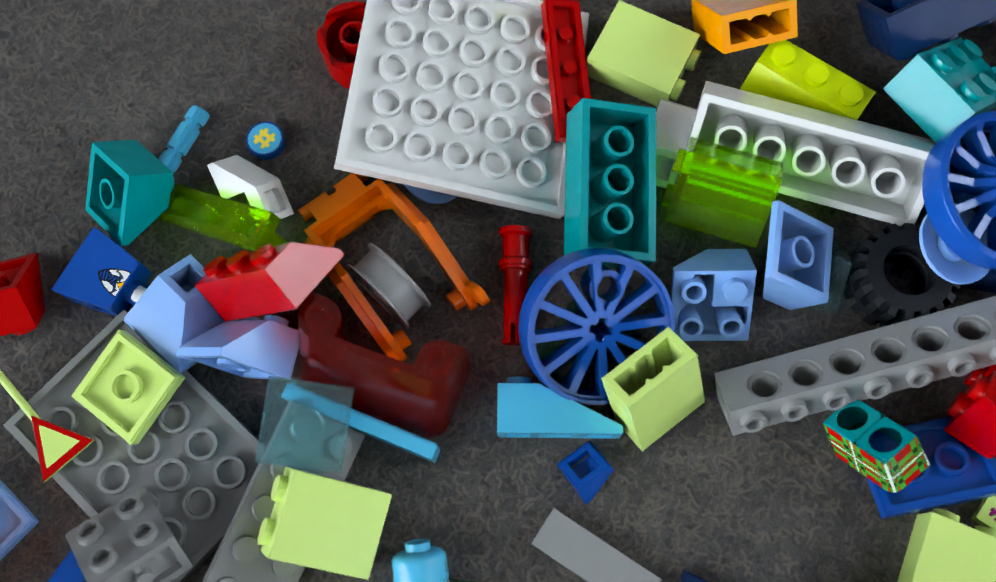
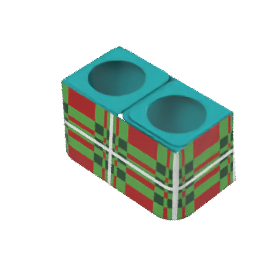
[823,400,930,492]

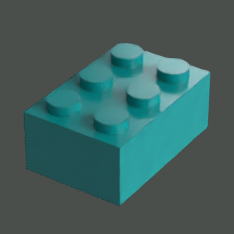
[883,37,996,143]

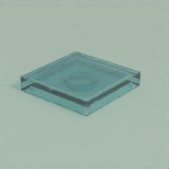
[254,376,354,473]

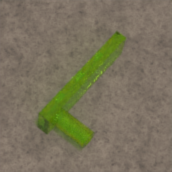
[157,183,288,251]

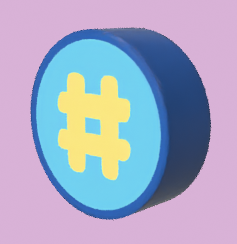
[246,121,286,160]

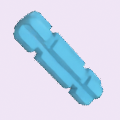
[158,105,209,172]

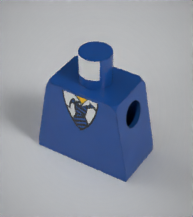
[51,227,152,316]

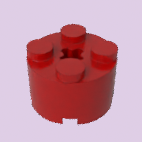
[317,1,366,89]

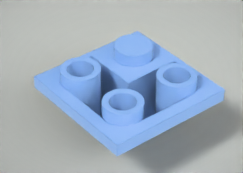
[671,249,757,341]
[124,254,238,374]

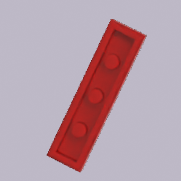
[541,0,591,143]

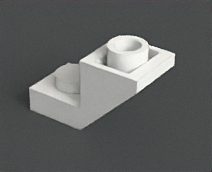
[656,99,697,190]
[207,155,294,228]

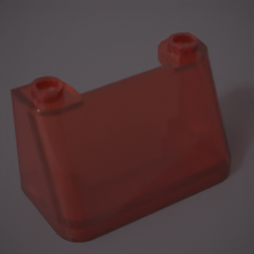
[298,292,472,438]

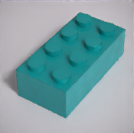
[564,98,656,268]

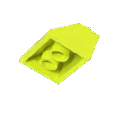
[740,40,876,120]

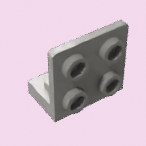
[65,487,193,582]

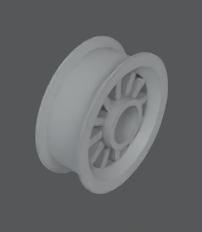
[346,243,431,329]

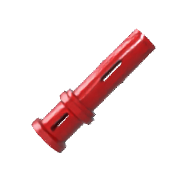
[499,225,533,345]

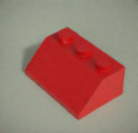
[195,242,344,322]
[0,252,45,336]

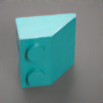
[85,140,174,246]

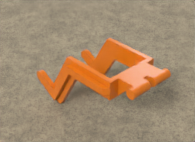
[298,173,490,369]

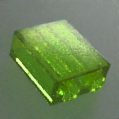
[661,137,783,248]

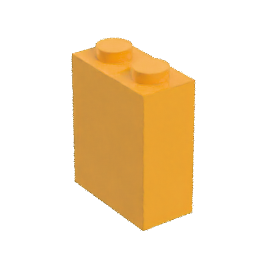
[691,0,798,54]

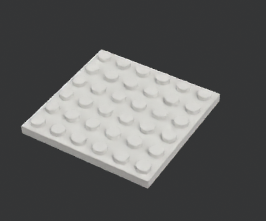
[334,0,589,219]

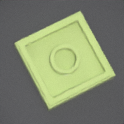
[71,329,186,445]

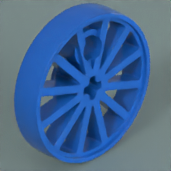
[922,111,996,270]
[518,248,675,405]

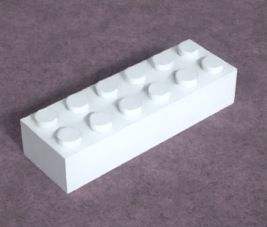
[681,81,935,226]

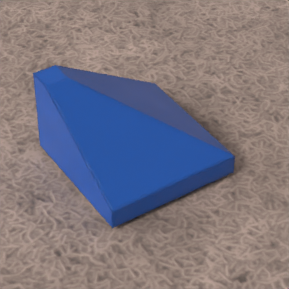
[557,441,613,504]

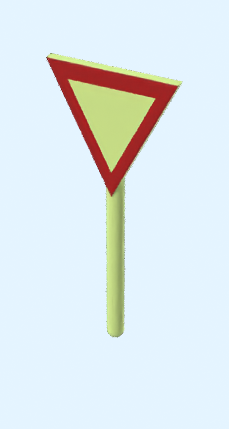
[0,369,95,482]

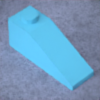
[497,377,623,439]

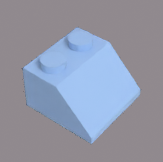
[763,200,834,310]
[176,315,303,380]

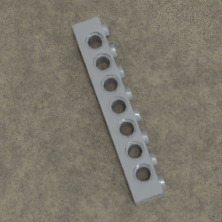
[714,296,996,436]

